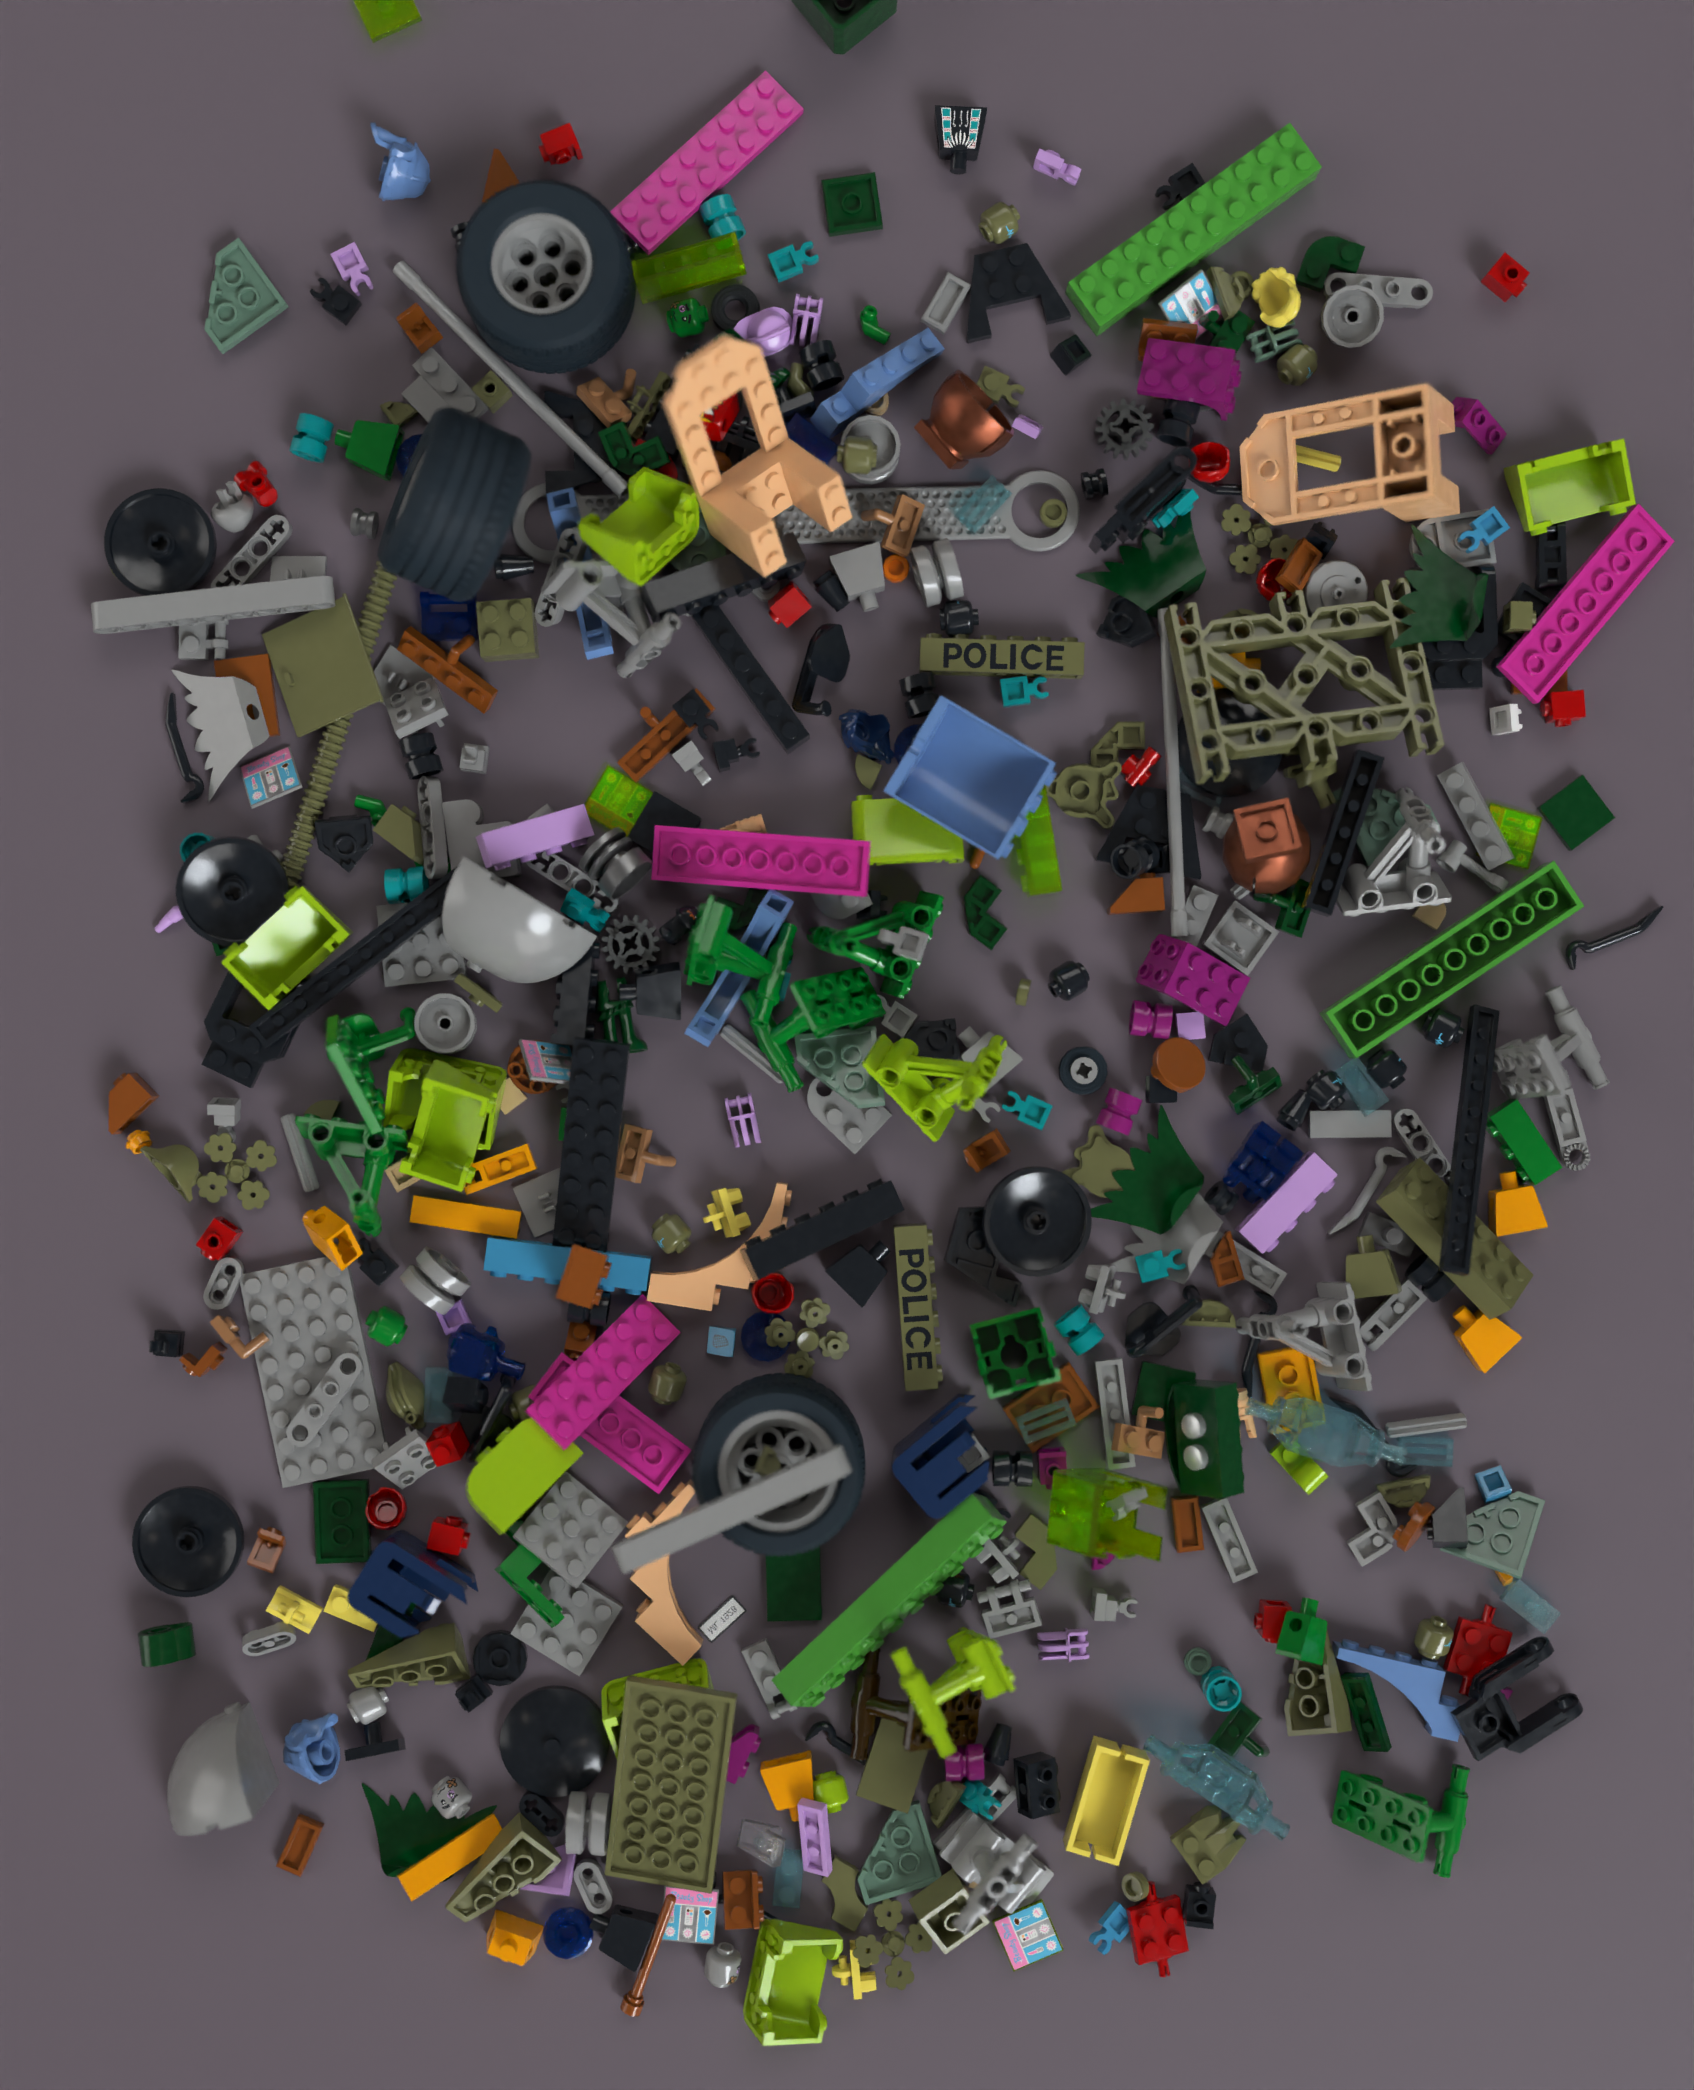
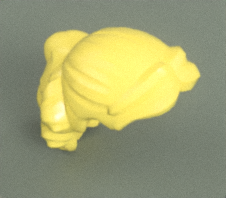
[1251,267,1301,328]

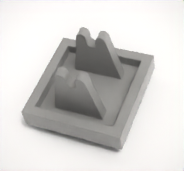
[384,676,449,739]
[1202,900,1279,976]
[371,1426,436,1490]

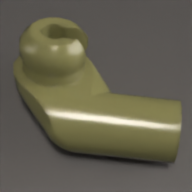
[787,363,814,398]

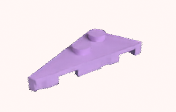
[520,1844,577,1896]

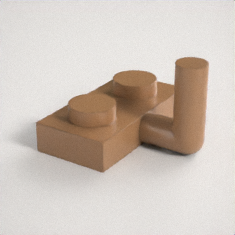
[576,369,636,428]
[861,494,925,557]
[616,1124,676,1183]
[210,1315,269,1359]
[1111,1406,1165,1459]

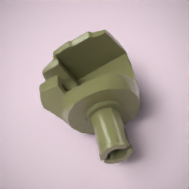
[1283,730,1337,809]

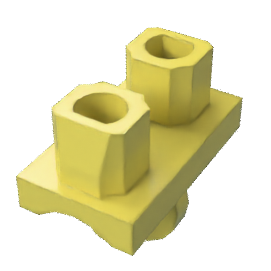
[703,1188,751,1238]
[266,1585,323,1634]
[832,1940,877,2000]

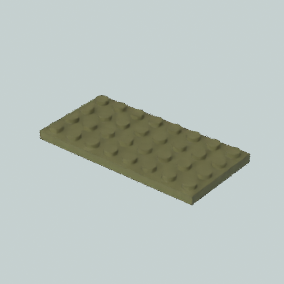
[605,1675,738,1894]

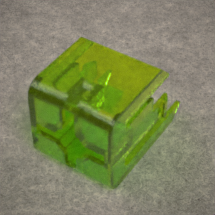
[1046,1468,1168,1562]

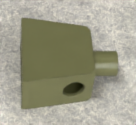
[1346,1235,1402,1299]

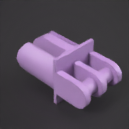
[789,294,823,347]
[724,1093,761,1148]
[1037,1628,1090,1662]

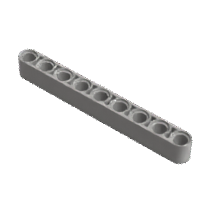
[91,576,335,634]
[611,1444,853,1574]

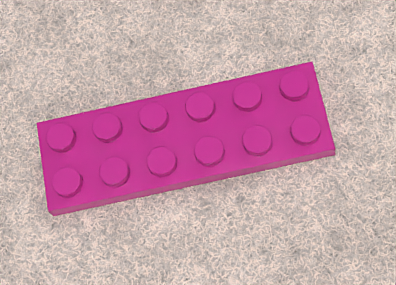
[525,1294,681,1450]
[528,1352,692,1494]

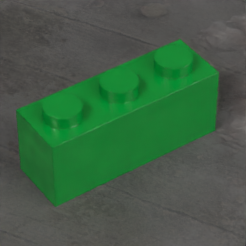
[1486,1099,1562,1186]

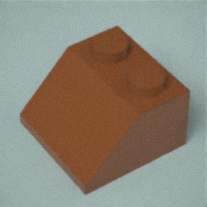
[555,1244,612,1309]

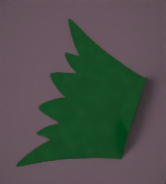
[1075,511,1206,618]
[1390,524,1488,648]
[1091,1105,1204,1235]
[362,1783,497,1883]

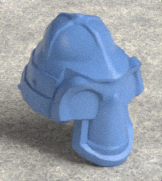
[370,123,431,201]
[283,1713,340,1784]

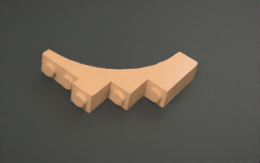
[647,1182,792,1311]
[625,1479,703,1666]

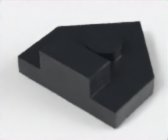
[1096,595,1157,648]
[315,815,374,873]
[1208,1014,1268,1072]
[905,1018,960,1078]

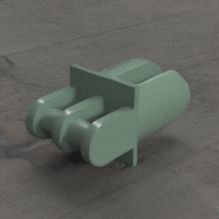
[1246,320,1303,363]

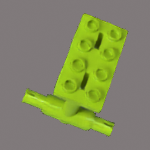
[862,1034,1007,1142]
[890,1627,1015,1758]

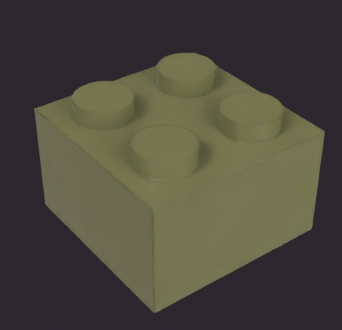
[476,598,539,662]
[909,1868,990,1955]

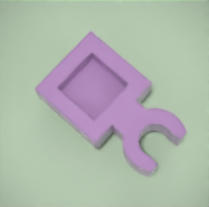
[1033,149,1082,185]
[330,242,373,296]

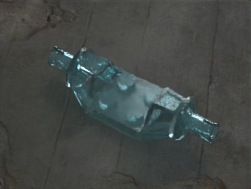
[1245,1396,1407,1467]
[1143,1734,1290,1841]

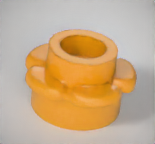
[125,1130,152,1154]

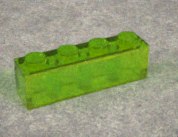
[631,232,747,304]
[1014,785,1063,897]

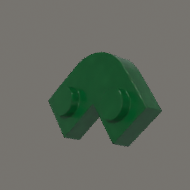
[1295,236,1365,292]
[598,421,671,476]

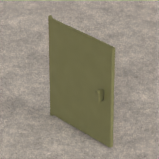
[262,593,384,738]

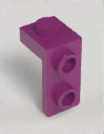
[1451,397,1506,455]

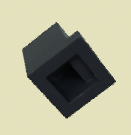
[1182,1882,1216,1929]

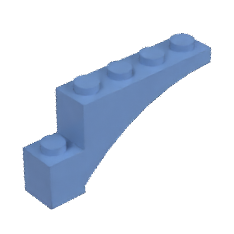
[810,328,945,441]
[1332,1639,1461,1742]

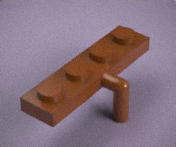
[397,626,498,714]
[617,688,716,783]

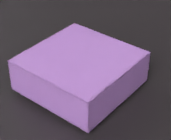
[1012,414,1043,439]
[1175,1012,1206,1040]
[435,1299,472,1335]

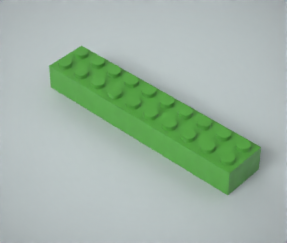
[1065,123,1322,337]
[1319,861,1584,1058]
[772,1493,1007,1707]

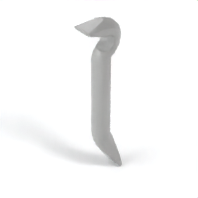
[1327,1147,1407,1235]

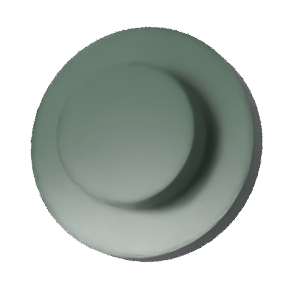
[1184,1647,1212,1675]

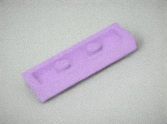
[797,1797,833,1877]

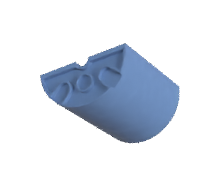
[884,695,1058,860]

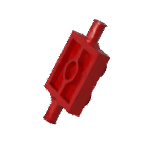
[1443,1604,1513,1696]
[1126,1881,1189,1977]

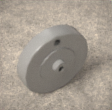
[1303,560,1368,625]

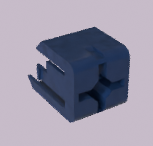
[892,1393,989,1519]
[347,1530,478,1638]

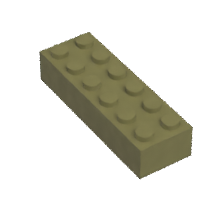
[1376,1158,1534,1320]

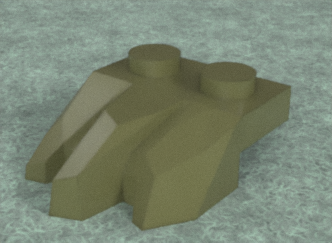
[1170,1805,1246,1885]

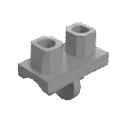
[1078,1264,1126,1314]
[976,1534,1020,1583]

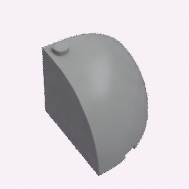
[442,857,597,983]
[167,1702,279,1836]

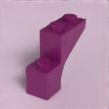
[727,1724,762,1784]

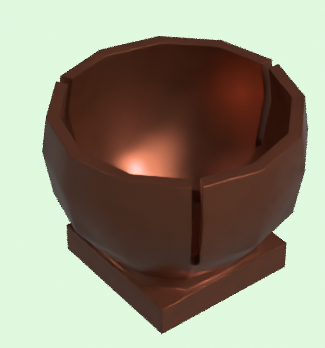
[914,370,1014,469]
[1222,798,1311,893]

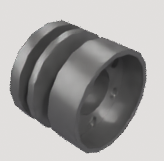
[579,827,652,901]

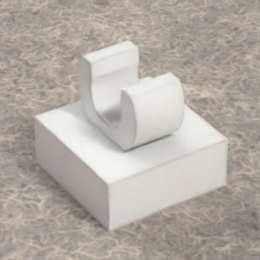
[1489,704,1523,735]

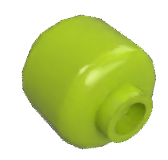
[813,1770,849,1814]

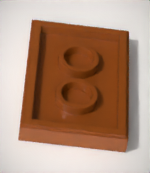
[214,654,281,737]
[1002,1361,1100,1453]

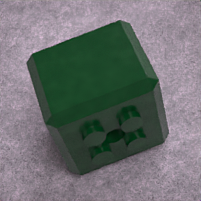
[791,0,898,55]

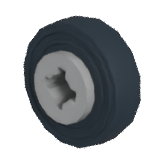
[1058,1046,1108,1095]

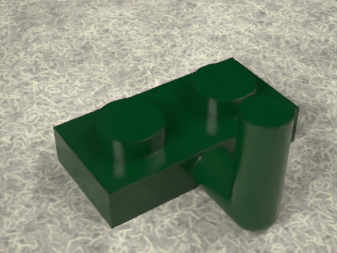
[1199,310,1255,353]
[1253,878,1310,938]
[1228,1055,1282,1115]
[1207,1701,1270,1763]

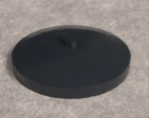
[104,488,217,596]
[1178,688,1283,797]
[176,836,290,946]
[982,1166,1092,1277]
[132,1486,244,1597]
[500,1686,610,1797]

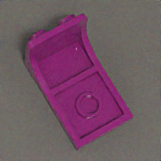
[1137,338,1242,421]
[1136,934,1250,1027]

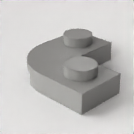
[810,893,873,919]
[1346,1490,1398,1567]

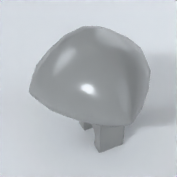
[210,481,254,533]

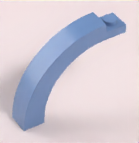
[546,487,614,660]
[684,889,794,1047]

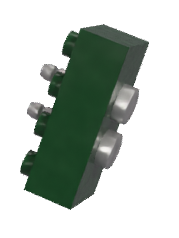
[1165,1379,1244,1499]

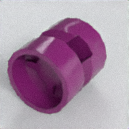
[1129,1000,1173,1040]
[1096,1087,1143,1136]
[944,1743,984,1782]

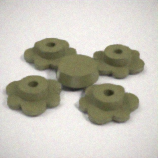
[1221,504,1298,575]
[197,1133,277,1210]
[765,1297,849,1378]
[853,1898,932,1990]

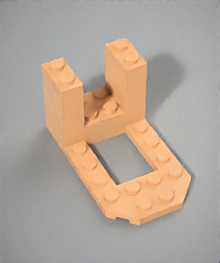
[663,334,852,577]
[1239,383,1460,526]

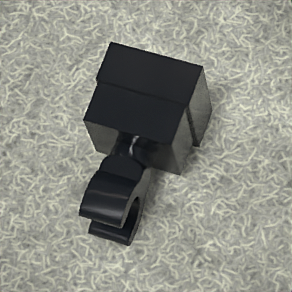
[713,738,760,772]
[149,1329,185,1357]
[455,1674,493,1713]

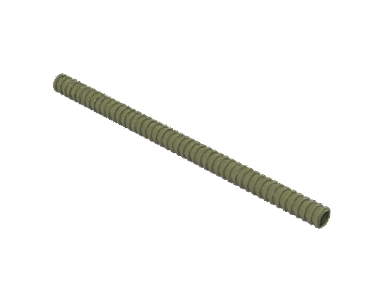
[281,561,398,890]

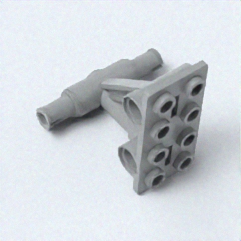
[541,558,681,678]
[1336,787,1452,917]
[1493,985,1610,1099]
[1236,1281,1372,1392]
[940,1812,1054,1935]

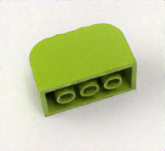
[465,1418,583,1535]

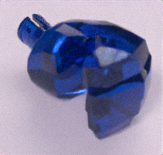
[446,1323,526,1382]

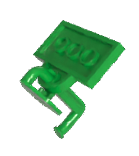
[326,1007,416,1134]

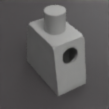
[829,542,885,612]
[958,1026,1023,1092]

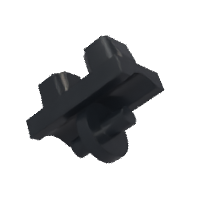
[714,416,761,462]

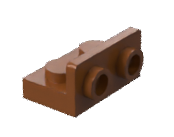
[1138,318,1198,361]
[722,1869,764,1930]

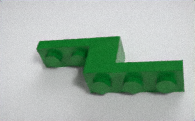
[494,1518,565,1628]

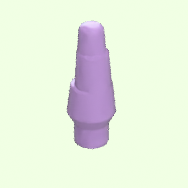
[154,906,183,933]

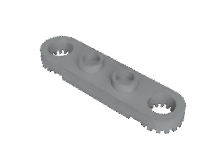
[1323,272,1433,309]
[1543,1069,1591,1171]
[286,1352,364,1447]

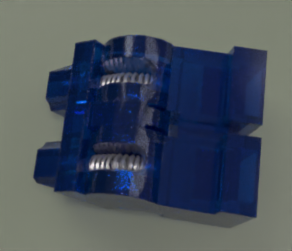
[1222,1121,1304,1204]

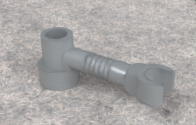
[1436,840,1509,893]

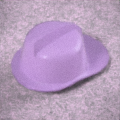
[734,307,792,358]

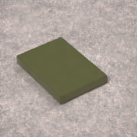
[855,1718,929,1814]

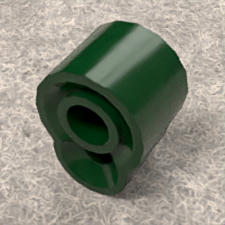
[138,1622,196,1667]

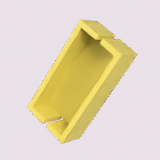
[1063,1736,1150,1866]

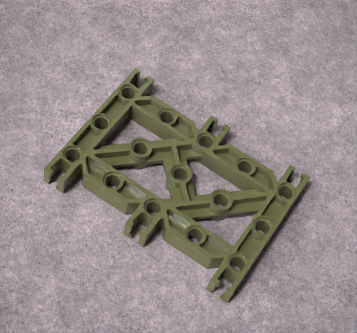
[1164,577,1444,784]

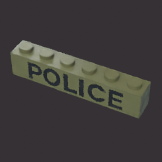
[919,633,1085,679]
[893,1223,943,1391]

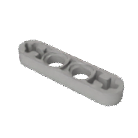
[211,515,293,588]
[534,527,588,627]
[417,776,448,879]
[526,851,619,914]
[1391,1108,1451,1183]

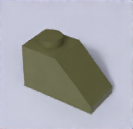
[373,804,424,866]

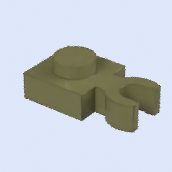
[977,366,1025,408]

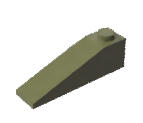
[348,1623,470,1688]
[1284,1632,1352,1736]
[445,1812,562,1923]

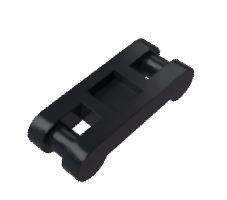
[1535,521,1567,591]

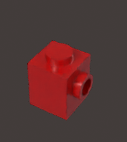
[1481,252,1530,302]
[768,580,812,628]
[1540,690,1586,727]
[196,1216,244,1261]
[425,1421,470,1467]
[426,1516,471,1556]
[1254,1599,1292,1643]

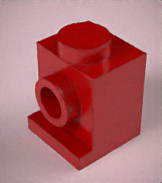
[538,123,583,165]

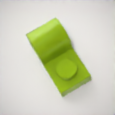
[1269,1434,1329,1495]

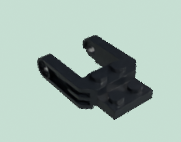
[1089,447,1197,554]
[1409,565,1498,690]
[201,971,308,1088]
[1450,1636,1583,1762]

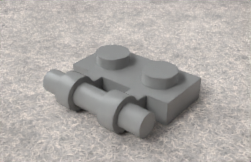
[178,620,229,660]
[977,1579,1042,1639]

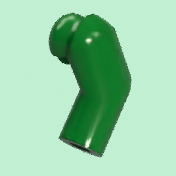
[860,305,891,345]
[354,794,387,826]

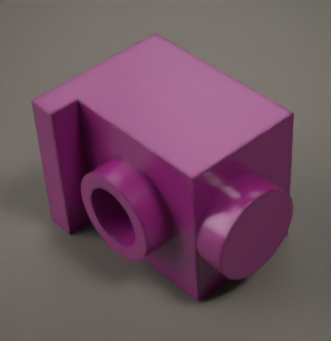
[1037,1447,1068,1490]

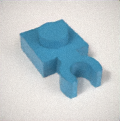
[1457,506,1510,554]
[1088,1901,1130,1955]

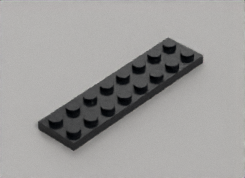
[552,1036,631,1253]

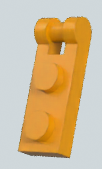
[464,1143,538,1195]

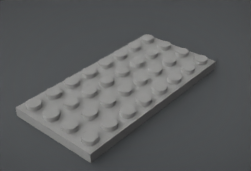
[240,1256,387,1488]

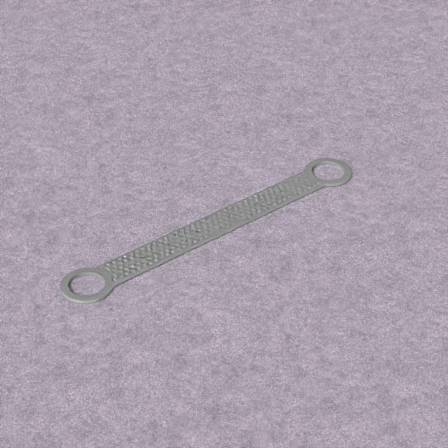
[511,470,1080,564]

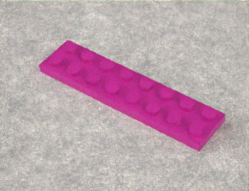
[610,70,804,255]
[1496,503,1675,704]
[651,825,871,897]

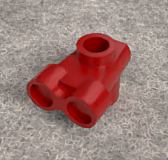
[234,461,278,507]
[1121,746,1162,787]

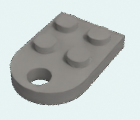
[1409,509,1497,569]
[807,1078,892,1154]

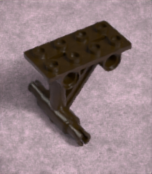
[850,1648,982,1760]

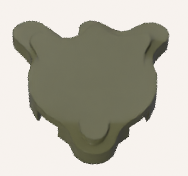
[1044,760,1122,829]
[1062,1125,1134,1198]

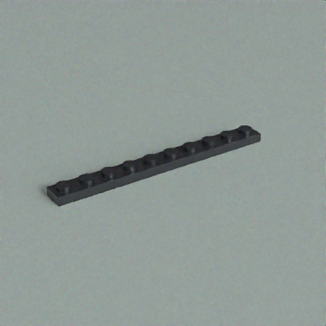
[248,866,458,1048]
[1439,1004,1500,1276]

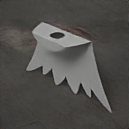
[171,670,270,801]
[1112,1192,1224,1285]

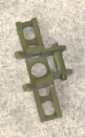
[627,371,671,441]

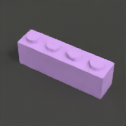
[476,804,594,871]
[1235,1151,1338,1254]

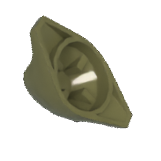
[140,1144,203,1203]
[386,1361,427,1430]

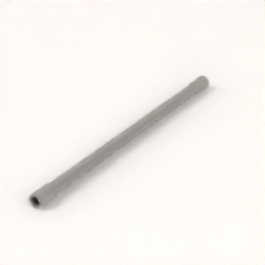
[393,261,629,498]
[1158,608,1188,937]

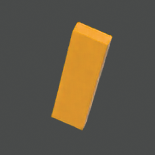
[409,1195,522,1239]
[397,1813,502,1901]

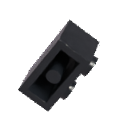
[1013,1751,1061,1820]

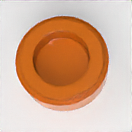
[883,554,909,583]

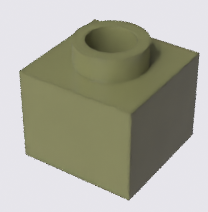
[471,370,513,414]
[1502,601,1536,634]

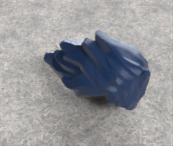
[839,709,895,764]

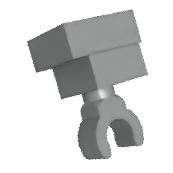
[672,740,712,786]
[459,743,490,774]
[207,1097,241,1142]
[1090,1588,1138,1621]

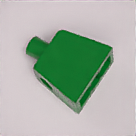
[335,420,405,482]
[1275,1597,1327,1666]

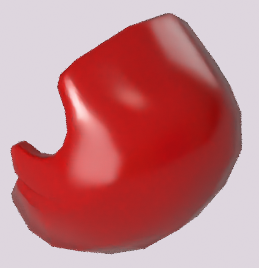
[1189,441,1230,483]
[1256,558,1292,601]
[751,1273,794,1314]
[365,1487,407,1530]

